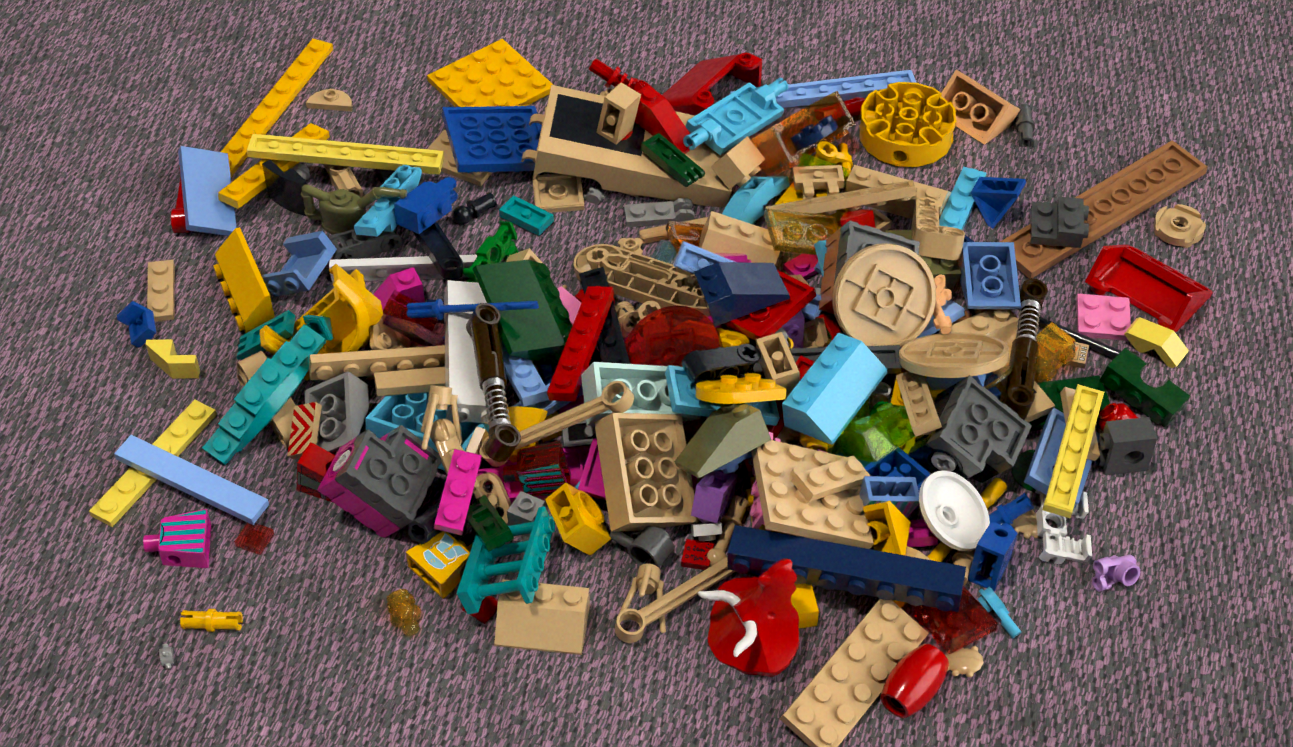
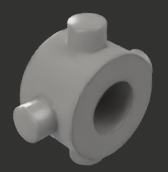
[584,188,605,204]
[159,643,174,669]

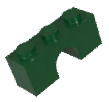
[1099,348,1191,427]

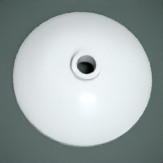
[919,471,990,551]

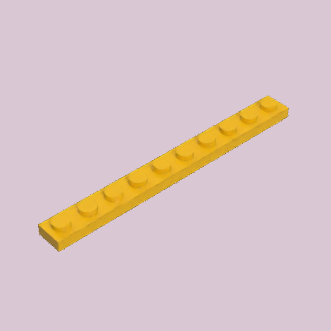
[221,38,333,177]

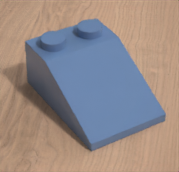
[958,242,1021,309]

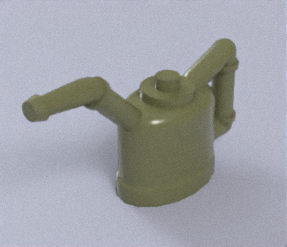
[301,184,407,235]

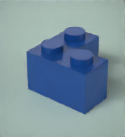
[860,444,931,512]

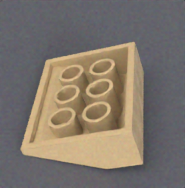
[594,413,699,532]

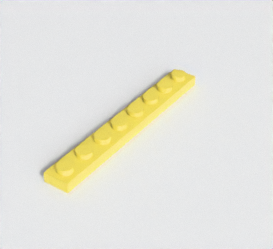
[247,134,444,175]

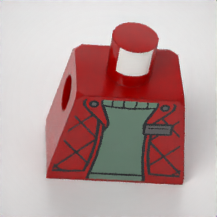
[296,442,335,503]

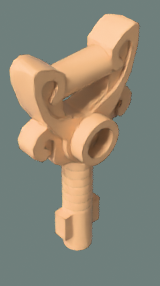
[933,274,952,334]

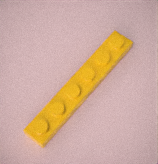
[218,123,330,209]

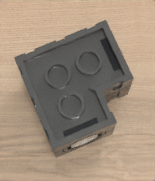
[908,375,1032,483]

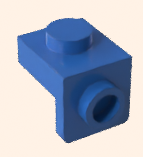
[117,301,156,347]

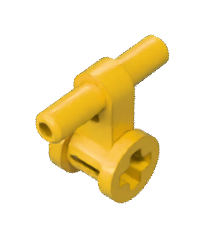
[809,141,853,181]

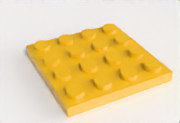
[427,39,553,107]

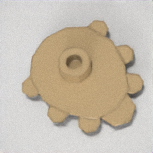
[1011,510,1041,539]
[945,645,984,677]

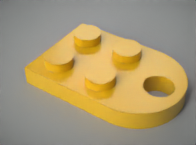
[695,373,786,404]

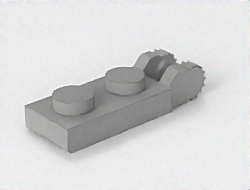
[624,198,695,227]

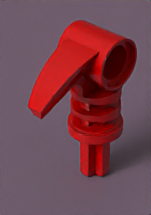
[589,58,654,92]

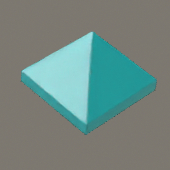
[303,315,333,341]

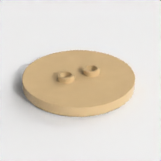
[832,243,936,348]
[899,332,1009,378]

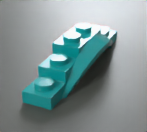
[202,324,326,466]

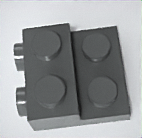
[1030,196,1089,248]

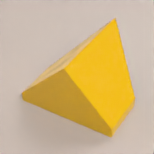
[863,501,911,555]

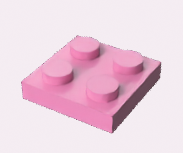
[1076,294,1131,341]

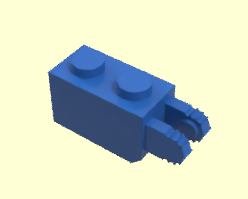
[394,177,458,234]

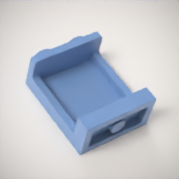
[262,231,337,296]

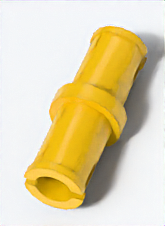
[180,608,243,632]

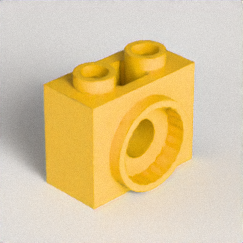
[545,483,611,555]

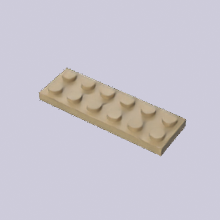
[779,599,929,747]

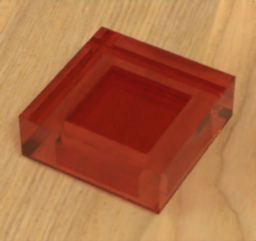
[234,522,274,555]

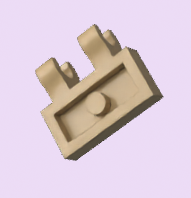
[792,165,844,200]

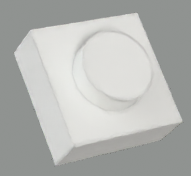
[691,522,722,541]

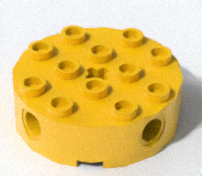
[859,82,956,167]

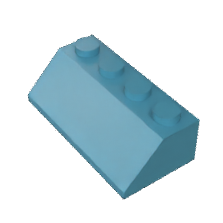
[782,333,887,445]

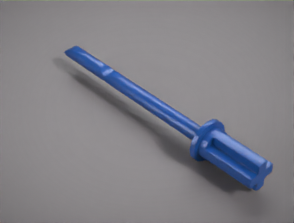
[407,299,539,320]

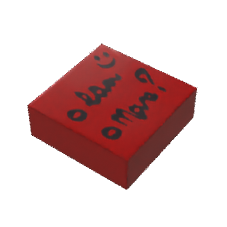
[681,539,714,570]

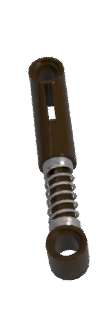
[1003,278,1048,420]
[466,303,521,462]

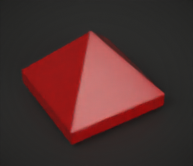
[462,596,498,624]

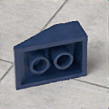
[694,262,790,327]

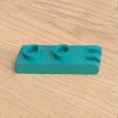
[236,310,296,360]

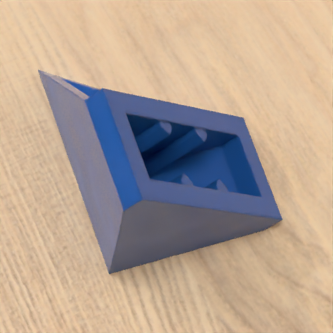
[971,177,1026,229]

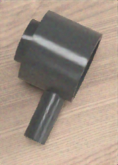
[610,526,674,568]

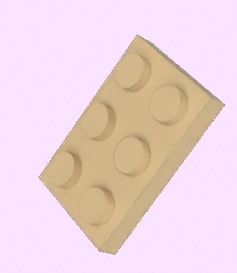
[428,130,492,186]

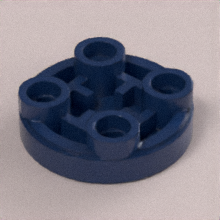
[790,115,838,150]

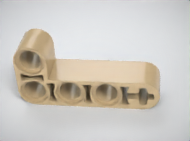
[912,197,965,260]
[236,351,296,449]

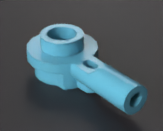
[977,586,1021,639]

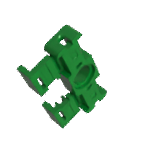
[463,221,518,283]

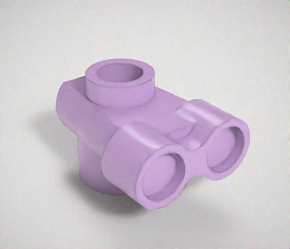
[1092,555,1140,592]

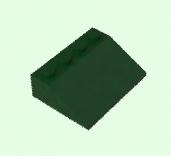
[472,260,572,366]

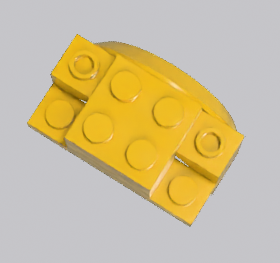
[259,264,383,380]

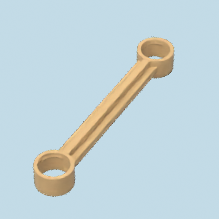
[479,381,634,467]
[615,557,735,643]

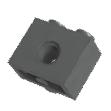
[1096,417,1158,475]

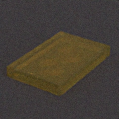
[763,208,839,255]

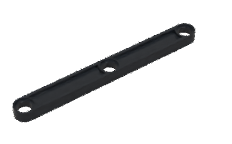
[373,169,464,280]

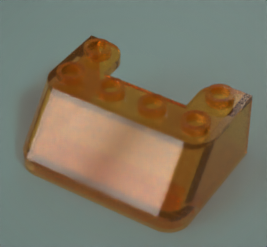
[750,91,855,176]

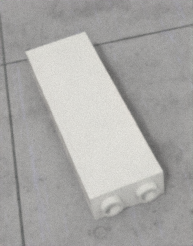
[444,280,504,424]

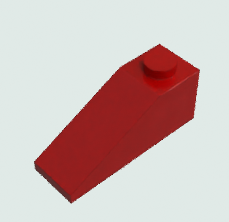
[635,85,693,154]

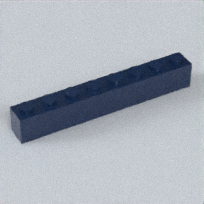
[727,525,966,612]

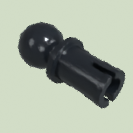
[452,192,497,225]

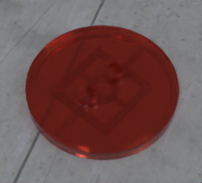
[625,305,723,367]

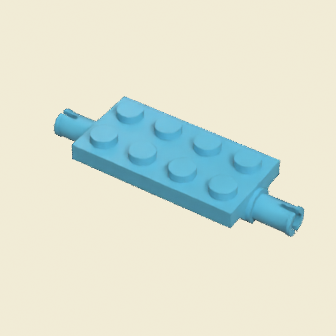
[683,78,788,156]

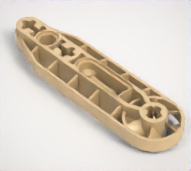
[574,244,710,318]

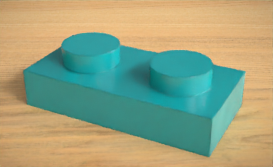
[499,195,554,236]

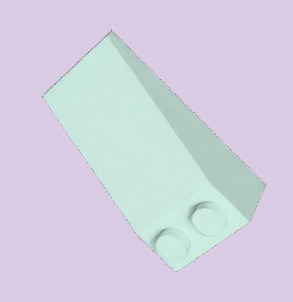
[581,362,701,426]

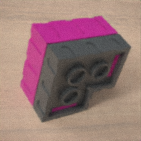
[317,425,442,538]

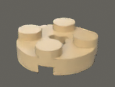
[1153,204,1206,248]

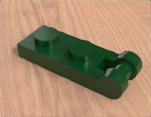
[466,495,514,552]

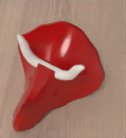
[698,558,800,677]

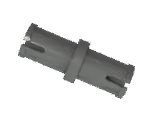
[1016,103,1035,147]

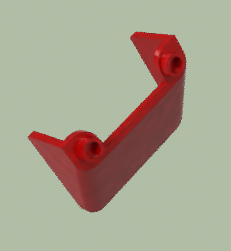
[662,53,762,116]
[1085,244,1213,332]

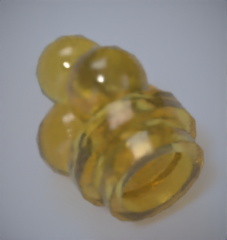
[386,589,421,636]

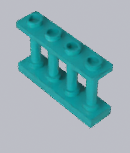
[456,506,555,614]

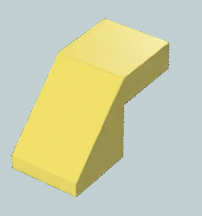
[1124,317,1189,368]
[146,339,200,379]

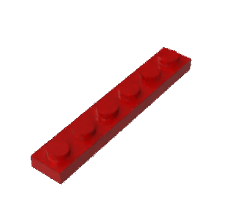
[547,286,615,401]

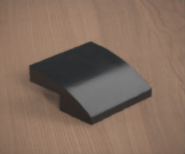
[262,159,307,216]

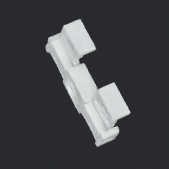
[1035,490,1092,564]

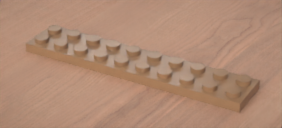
[1000,140,1208,279]

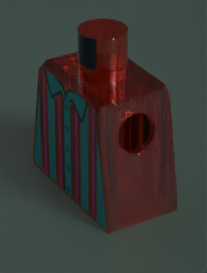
[503,441,571,496]

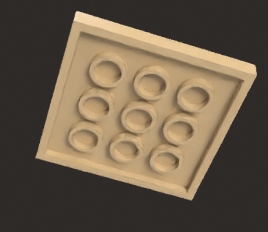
[751,440,874,549]

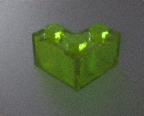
[837,403,915,462]

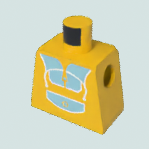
[406,531,475,599]

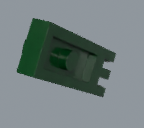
[640,133,705,187]

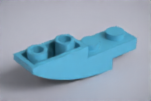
[354,165,422,237]
[722,176,790,224]

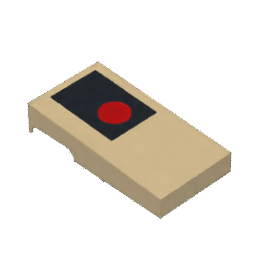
[521,85,732,207]

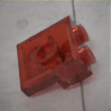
[383,290,438,336]
[914,586,998,654]

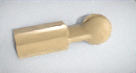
[430,419,480,495]

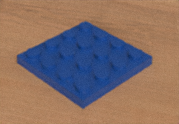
[442,106,542,173]

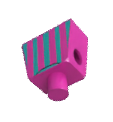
[143,509,211,568]

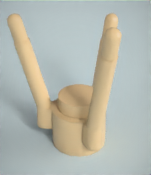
[421,385,462,450]
[619,564,666,633]

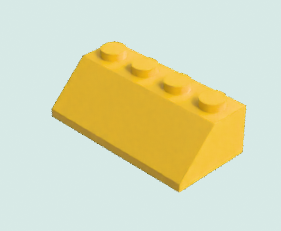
[213,227,275,333]

